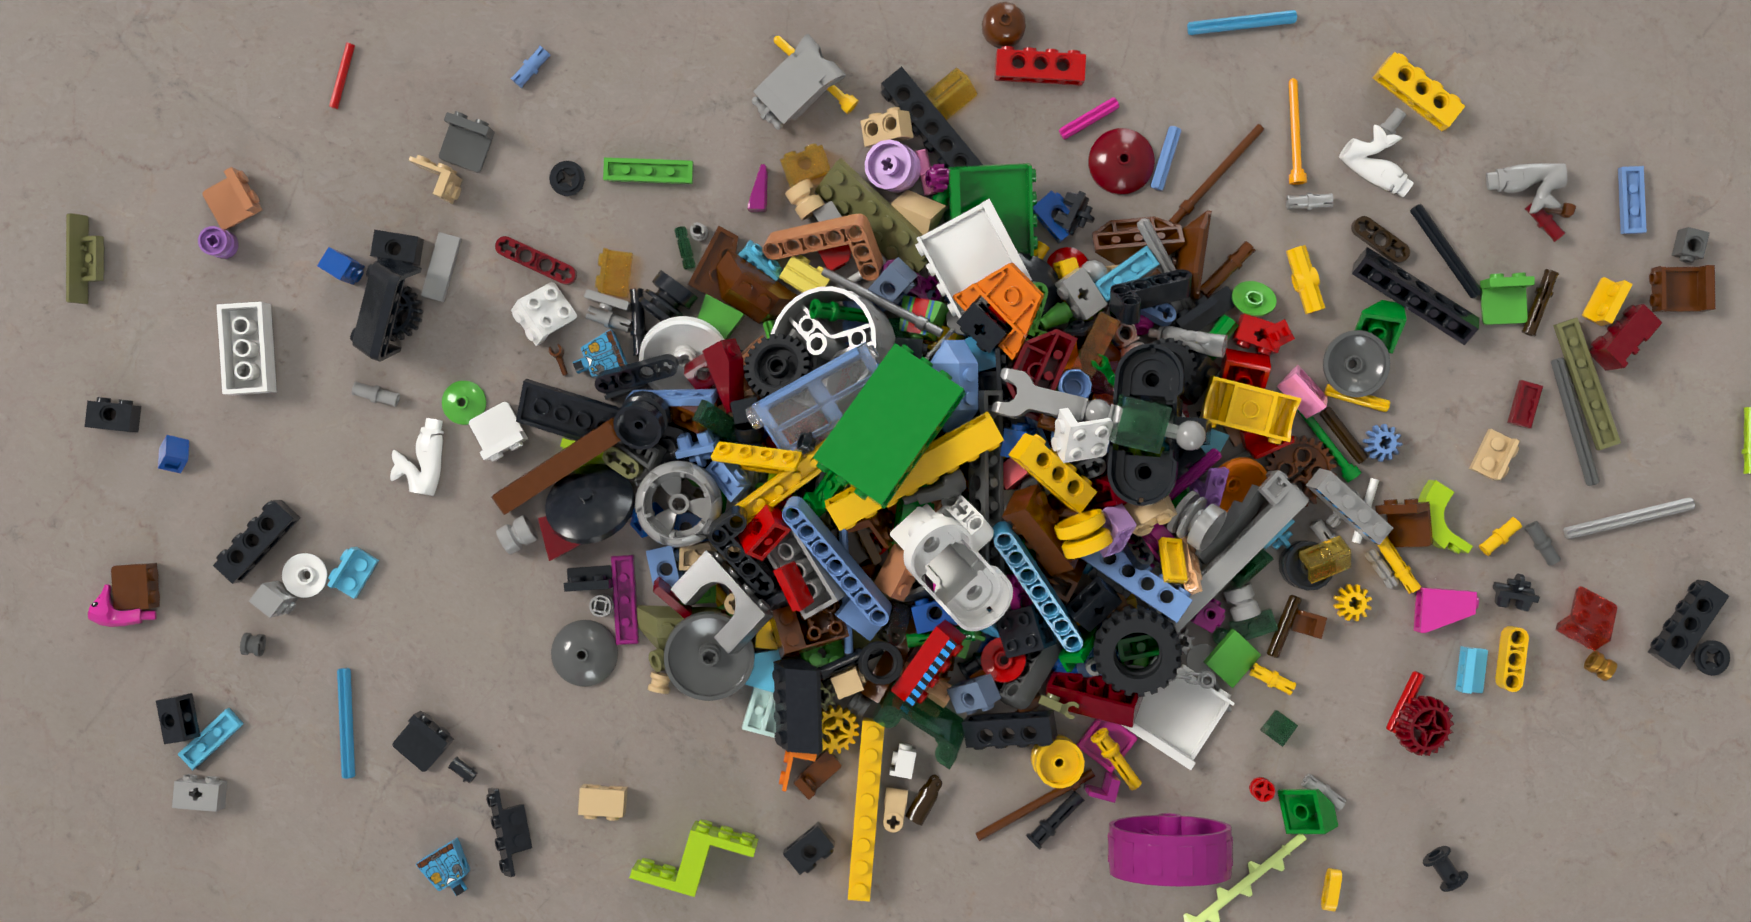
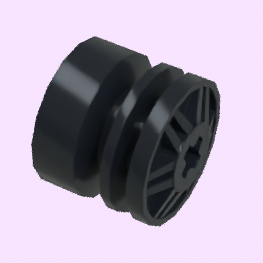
[638,270,698,321]

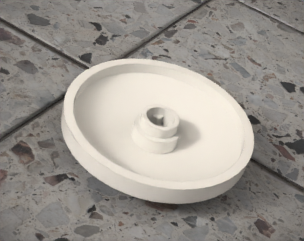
[639,316,725,390]

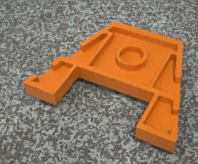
[952,263,1044,360]

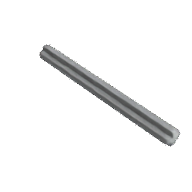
[1563,498,1695,539]

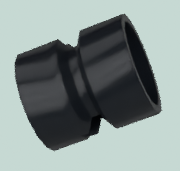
[734,419,767,447]

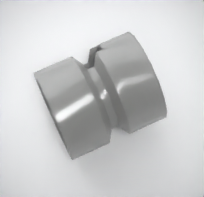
[496,515,538,555]
[1223,583,1261,622]

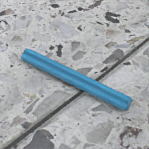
[1187,10,1297,35]
[337,668,355,779]

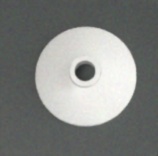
[282,553,327,598]

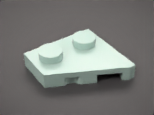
[742,687,776,738]

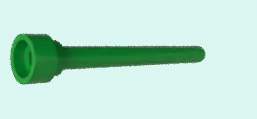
[1297,409,1362,483]

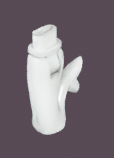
[1339,125,1414,197]
[390,418,444,496]

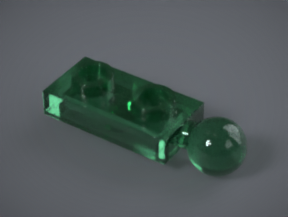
[692,399,743,442]
[1212,608,1278,645]

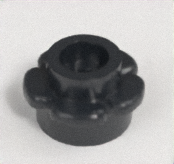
[797,432,816,454]

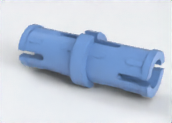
[510,46,551,88]

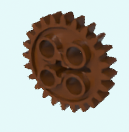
[1264,435,1337,507]

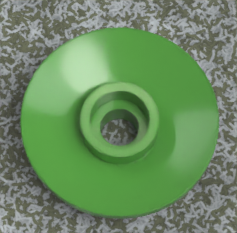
[1232,281,1277,316]
[442,381,486,425]

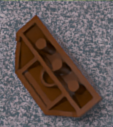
[1171,210,1212,301]
[1092,216,1185,265]
[717,249,798,324]

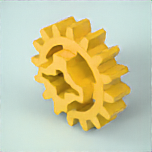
[822,705,859,754]

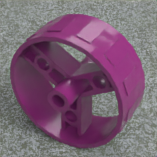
[1108,813,1233,887]

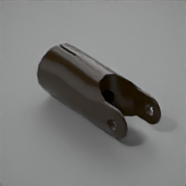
[905,774,942,826]

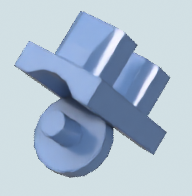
[675,429,720,467]

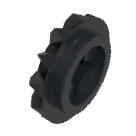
[549,161,586,197]
[1693,640,1730,676]

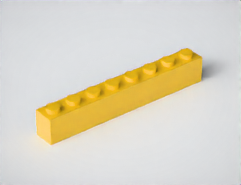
[825,411,1004,531]
[848,717,885,902]

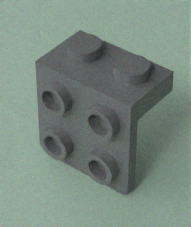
[439,111,495,173]

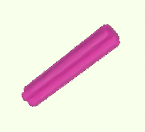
[1059,97,1119,140]

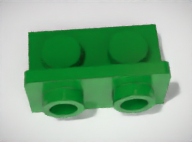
[1058,626,1099,672]

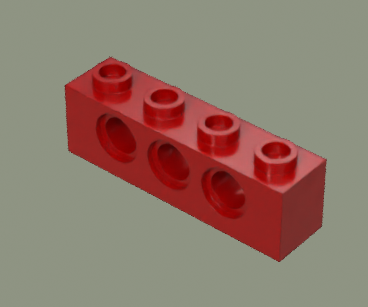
[994,46,1086,86]

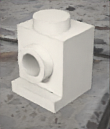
[889,743,916,779]

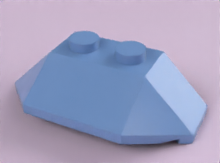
[931,340,978,432]

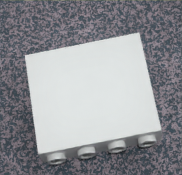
[915,199,1032,318]
[1122,655,1234,770]

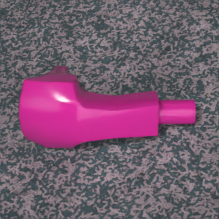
[88,584,157,627]

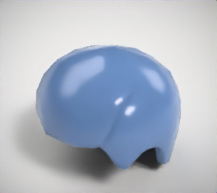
[1057,369,1092,398]

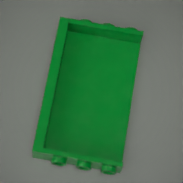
[813,343,966,509]

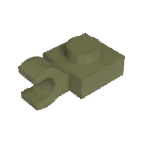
[1039,693,1079,719]

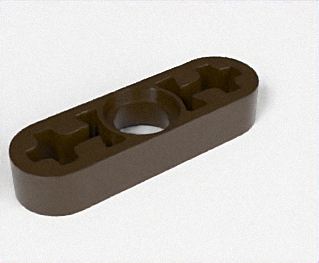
[1351,216,1410,263]

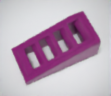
[747,164,768,212]

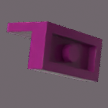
[1083,771,1121,803]

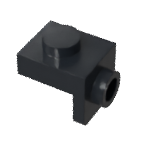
[1064,319,1096,350]

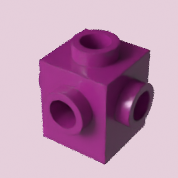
[1190,598,1225,633]

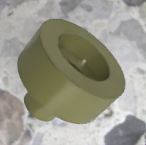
[649,648,665,672]

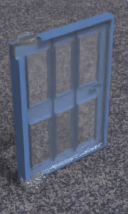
[745,342,879,455]

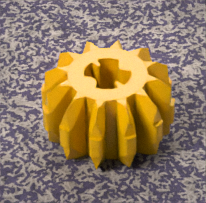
[1333,584,1372,621]

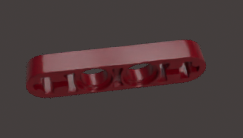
[495,236,577,285]

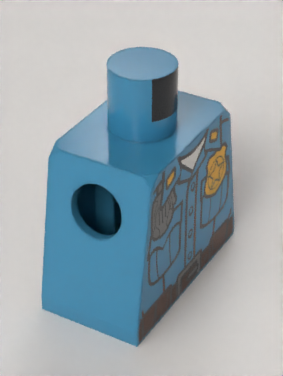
[573,329,628,378]
[416,838,470,896]

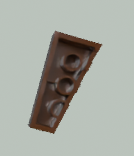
[1002,484,1079,576]

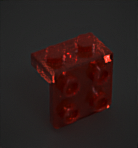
[1556,586,1617,651]

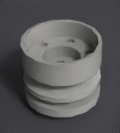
[1167,491,1227,551]

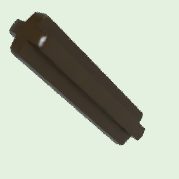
[1320,407,1368,464]
[1267,595,1302,658]

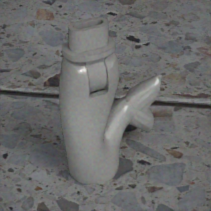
[1486,163,1567,214]
[1148,326,1228,358]

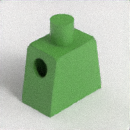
[698,294,745,340]

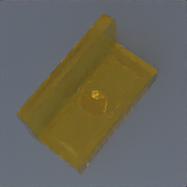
[924,67,977,120]
[1299,535,1351,584]

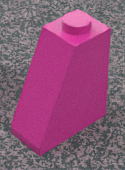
[1414,587,1479,633]

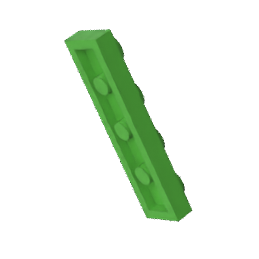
[603,157,694,184]

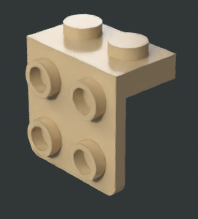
[408,155,462,204]

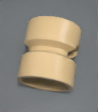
[785,179,825,221]

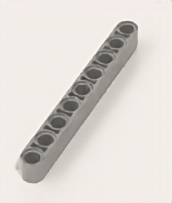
[1159,483,1309,633]

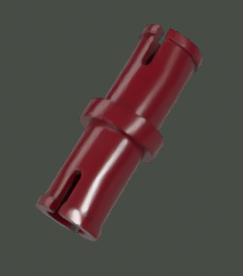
[1525,203,1566,242]

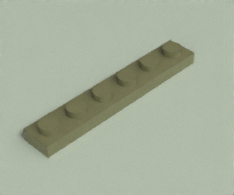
[1553,317,1621,450]

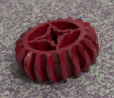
[1394,696,1454,756]

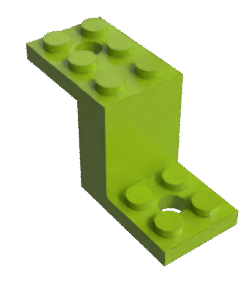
[629,819,759,897]

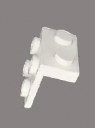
[511,282,577,346]
[469,402,528,462]
[1051,408,1113,463]

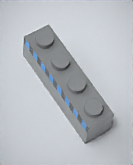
[1305,468,1393,545]

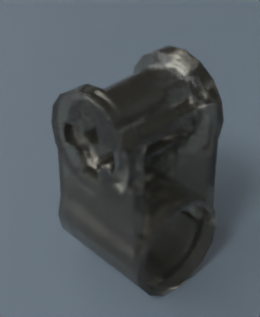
[877,600,912,646]

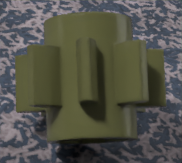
[821,682,837,710]

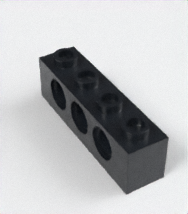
[213,500,301,584]
[1648,580,1729,670]
[962,710,1058,750]

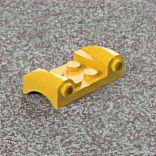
[1200,376,1302,445]

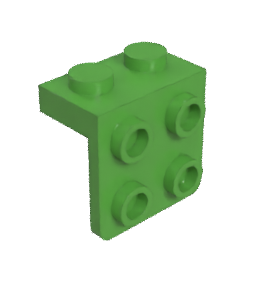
[1480,273,1535,325]

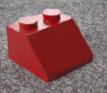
[1219,348,1271,389]

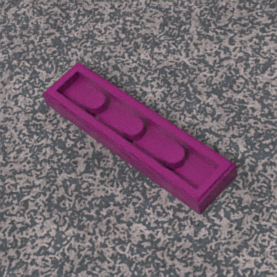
[611,555,639,645]

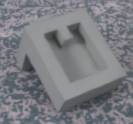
[1257,470,1293,505]

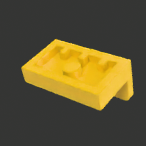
[1582,277,1633,326]

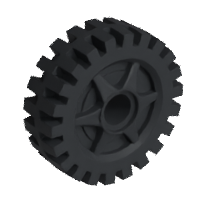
[744,333,814,404]

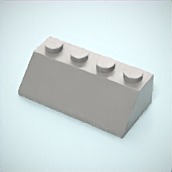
[767,525,847,619]

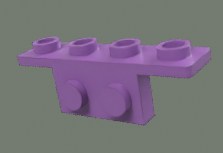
[1189,467,1229,509]

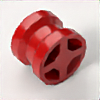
[1249,777,1275,802]

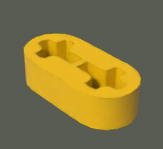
[1321,868,1342,912]

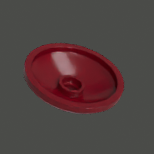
[1088,128,1155,195]

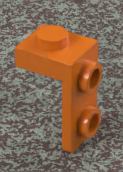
[779,751,817,792]

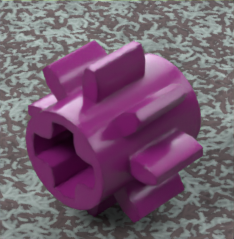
[925,164,949,192]

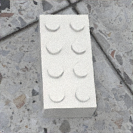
[217,302,277,395]

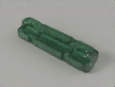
[674,226,696,270]

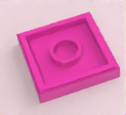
[1076,719,1138,773]

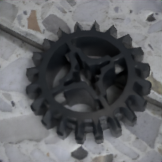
[390,286,423,342]

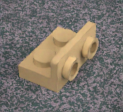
[1469,429,1520,480]

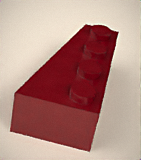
[1046,672,1143,728]

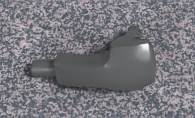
[902,469,966,505]

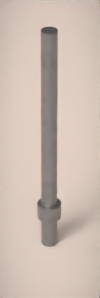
[821,267,944,338]

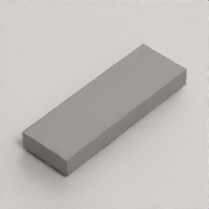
[421,232,462,302]

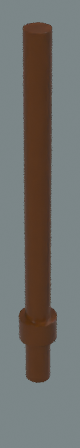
[1169,124,1264,224]
[975,769,1095,841]

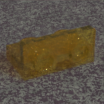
[595,248,633,298]

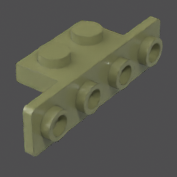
[66,213,104,304]

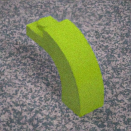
[1418,480,1473,554]

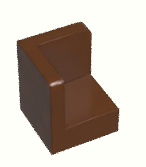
[1291,610,1327,639]

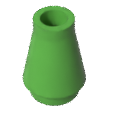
[1039,302,1073,331]

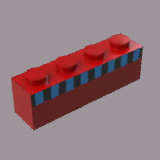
[891,619,966,708]

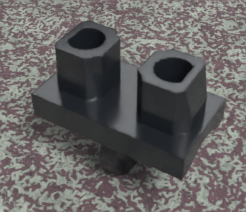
[1054,191,1095,236]
[1492,573,1540,611]

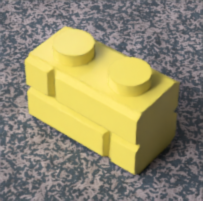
[779,255,831,293]

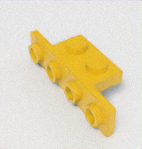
[711,442,803,474]

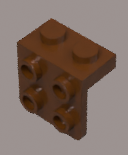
[1375,498,1433,547]
[847,507,895,549]
[111,563,160,610]

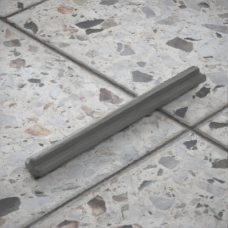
[1551,358,1600,486]

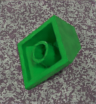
[1355,300,1407,354]
[1277,789,1338,834]

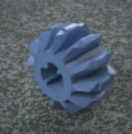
[1363,424,1403,462]

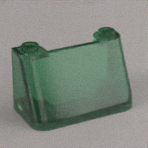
[873,680,964,770]

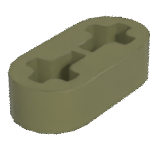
[603,446,644,479]

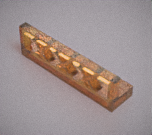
[1070,312,1120,381]

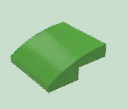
[1203,629,1261,688]

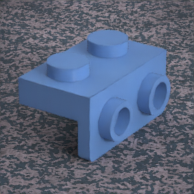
[706,461,752,503]

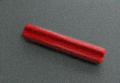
[1386,671,1425,734]

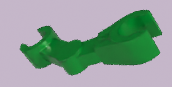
[1091,354,1115,385]

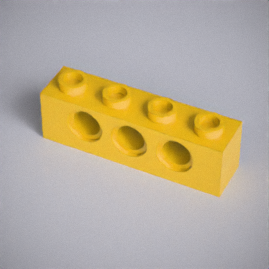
[1372,52,1465,131]
[1008,433,1097,514]

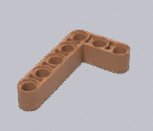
[762,214,883,281]

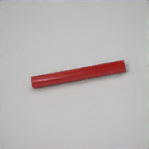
[329,42,355,109]

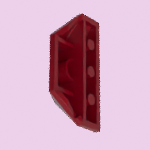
[1006,329,1078,422]

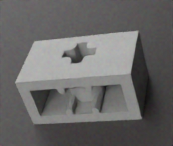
[1055,267,1108,320]
[249,581,299,618]
[172,774,227,812]

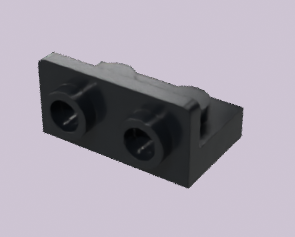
[564,565,613,592]

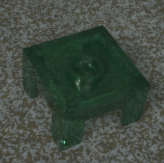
[1108,394,1172,454]

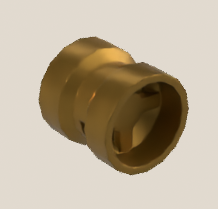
[1584,651,1617,681]

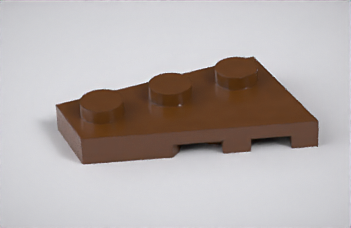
[687,226,738,305]

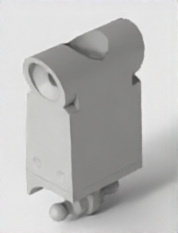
[752,34,846,130]

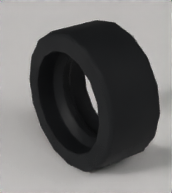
[858,641,903,685]

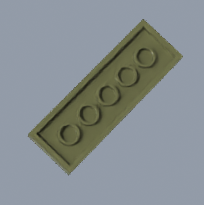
[815,158,929,274]

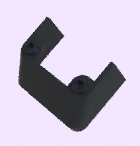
[350,257,422,362]

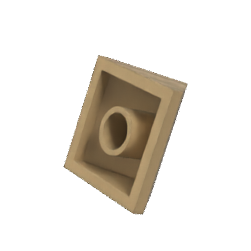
[891,190,946,235]

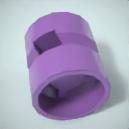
[198,226,238,259]

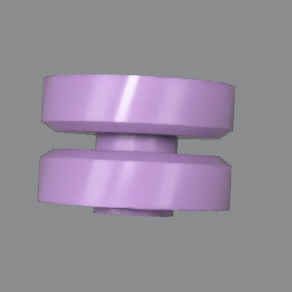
[865,140,921,193]

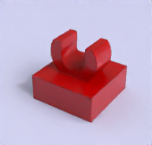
[1263,319,1295,350]

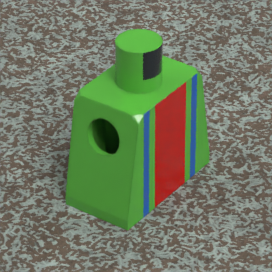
[899,295,949,341]

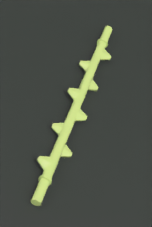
[1183,834,1307,922]

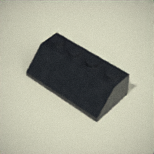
[772,655,823,754]

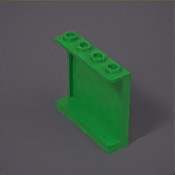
[949,163,1038,256]

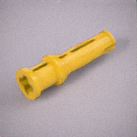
[1090,728,1142,791]

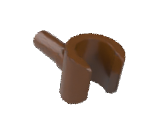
[1544,203,1576,218]
[548,344,568,376]

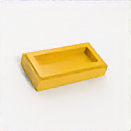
[1158,537,1188,584]

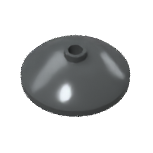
[1323,330,1390,397]
[551,620,618,687]

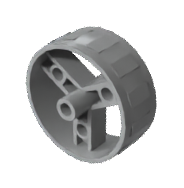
[771,286,895,413]

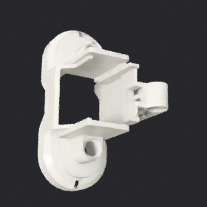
[890,494,1013,631]

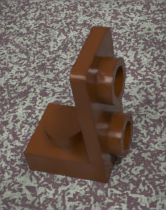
[794,750,842,800]

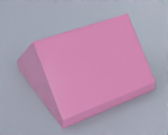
[1277,365,1328,419]

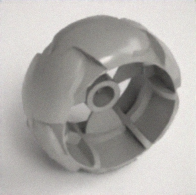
[635,461,723,547]

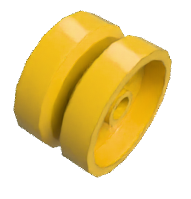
[1054,509,1113,559]
[1031,734,1085,788]

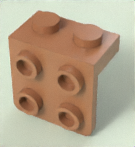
[202,167,263,230]

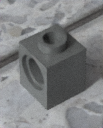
[1672,227,1710,263]

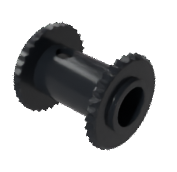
[1423,846,1468,892]

